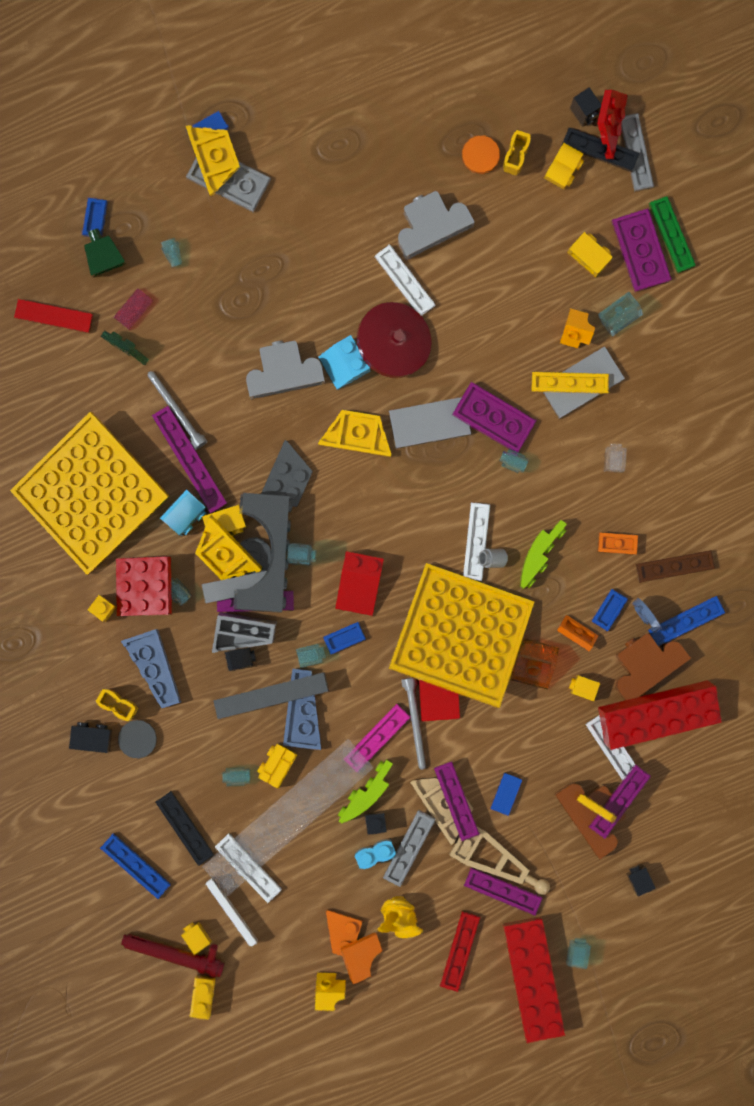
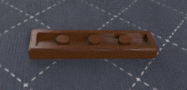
[635,550,715,583]

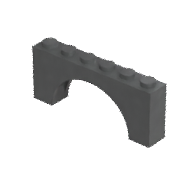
[233,493,292,613]

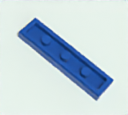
[648,596,725,646]
[100,833,171,899]

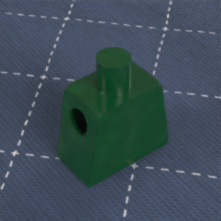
[84,228,126,277]

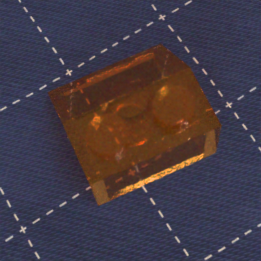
[510,638,559,690]

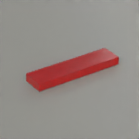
[14,299,93,333]
[440,911,480,992]

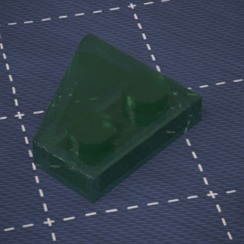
[100,330,149,365]

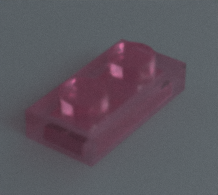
[114,288,153,330]

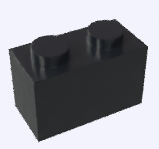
[570,87,601,127]
[69,722,113,753]

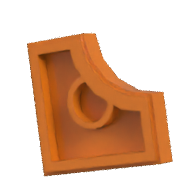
[340,932,382,984]

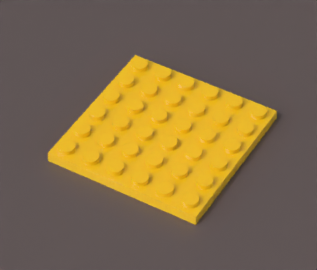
[10,412,170,575]
[389,563,534,708]

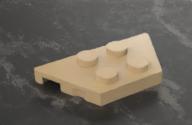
[410,778,473,845]

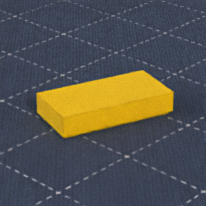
[577,794,616,824]

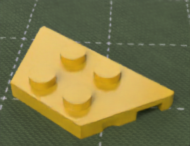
[186,125,240,196]
[318,410,391,457]
[195,515,262,580]

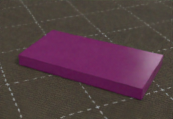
[612,208,672,292]
[452,382,537,454]

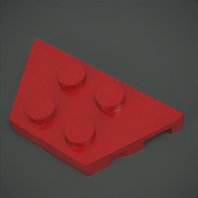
[597,90,628,159]

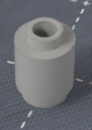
[478,549,508,568]

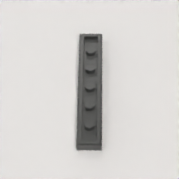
[213,672,329,719]

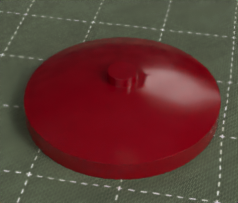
[357,302,432,378]

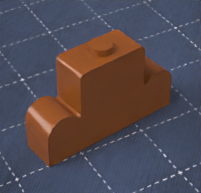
[615,633,691,701]
[554,783,626,859]

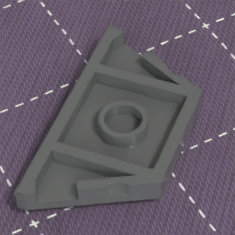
[261,440,313,507]

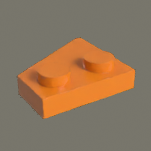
[326,909,363,956]

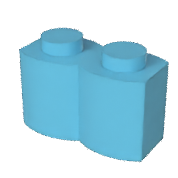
[355,839,396,869]

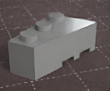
[212,612,277,653]

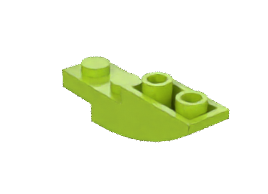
[520,520,567,589]
[338,759,393,823]

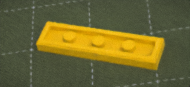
[531,372,609,394]

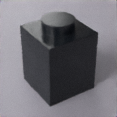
[365,811,387,835]
[626,864,656,897]

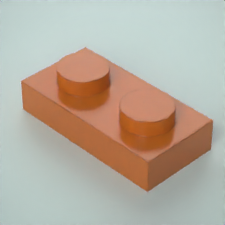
[598,533,638,555]
[557,615,599,651]

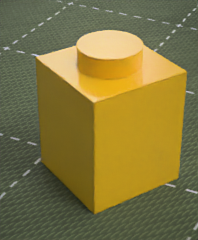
[88,595,117,622]
[569,675,600,701]
[181,922,212,955]

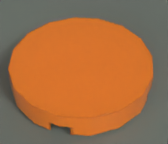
[462,136,500,174]

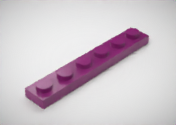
[152,406,227,513]

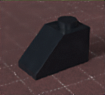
[225,647,256,671]

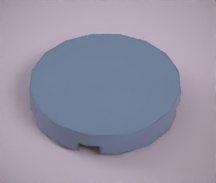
[632,598,661,633]

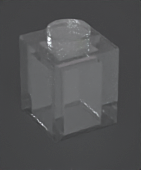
[604,444,627,473]

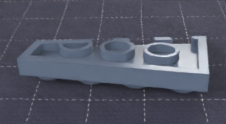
[121,629,181,708]
[283,669,321,750]

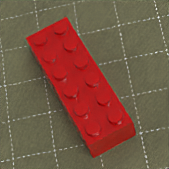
[598,680,722,750]
[503,916,565,1043]

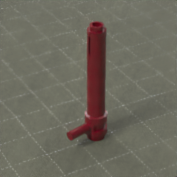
[121,933,225,978]

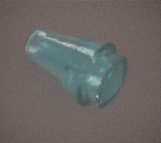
[161,238,182,268]

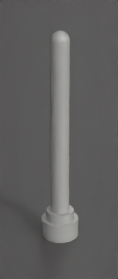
[148,371,208,450]
[401,677,426,770]

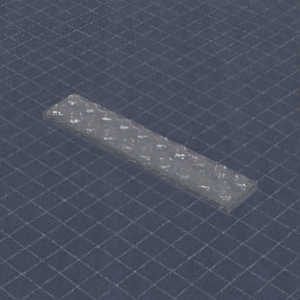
[202,738,374,896]

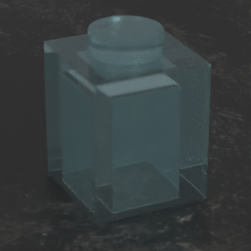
[296,644,326,668]
[566,938,591,969]

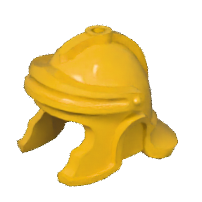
[378,896,423,938]

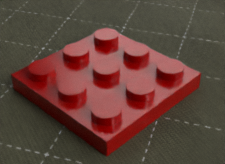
[116,556,172,616]

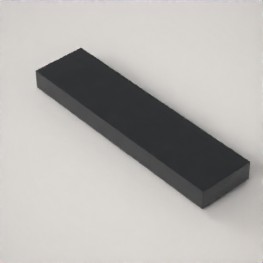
[562,127,640,172]
[155,791,215,866]

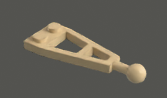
[449,826,550,895]

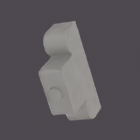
[398,191,475,260]
[246,341,325,399]

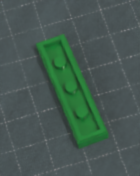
[649,196,696,274]

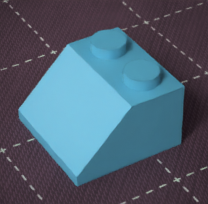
[318,335,370,390]
[160,490,207,536]

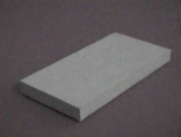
[186,158,271,213]
[543,346,625,419]
[389,397,471,449]

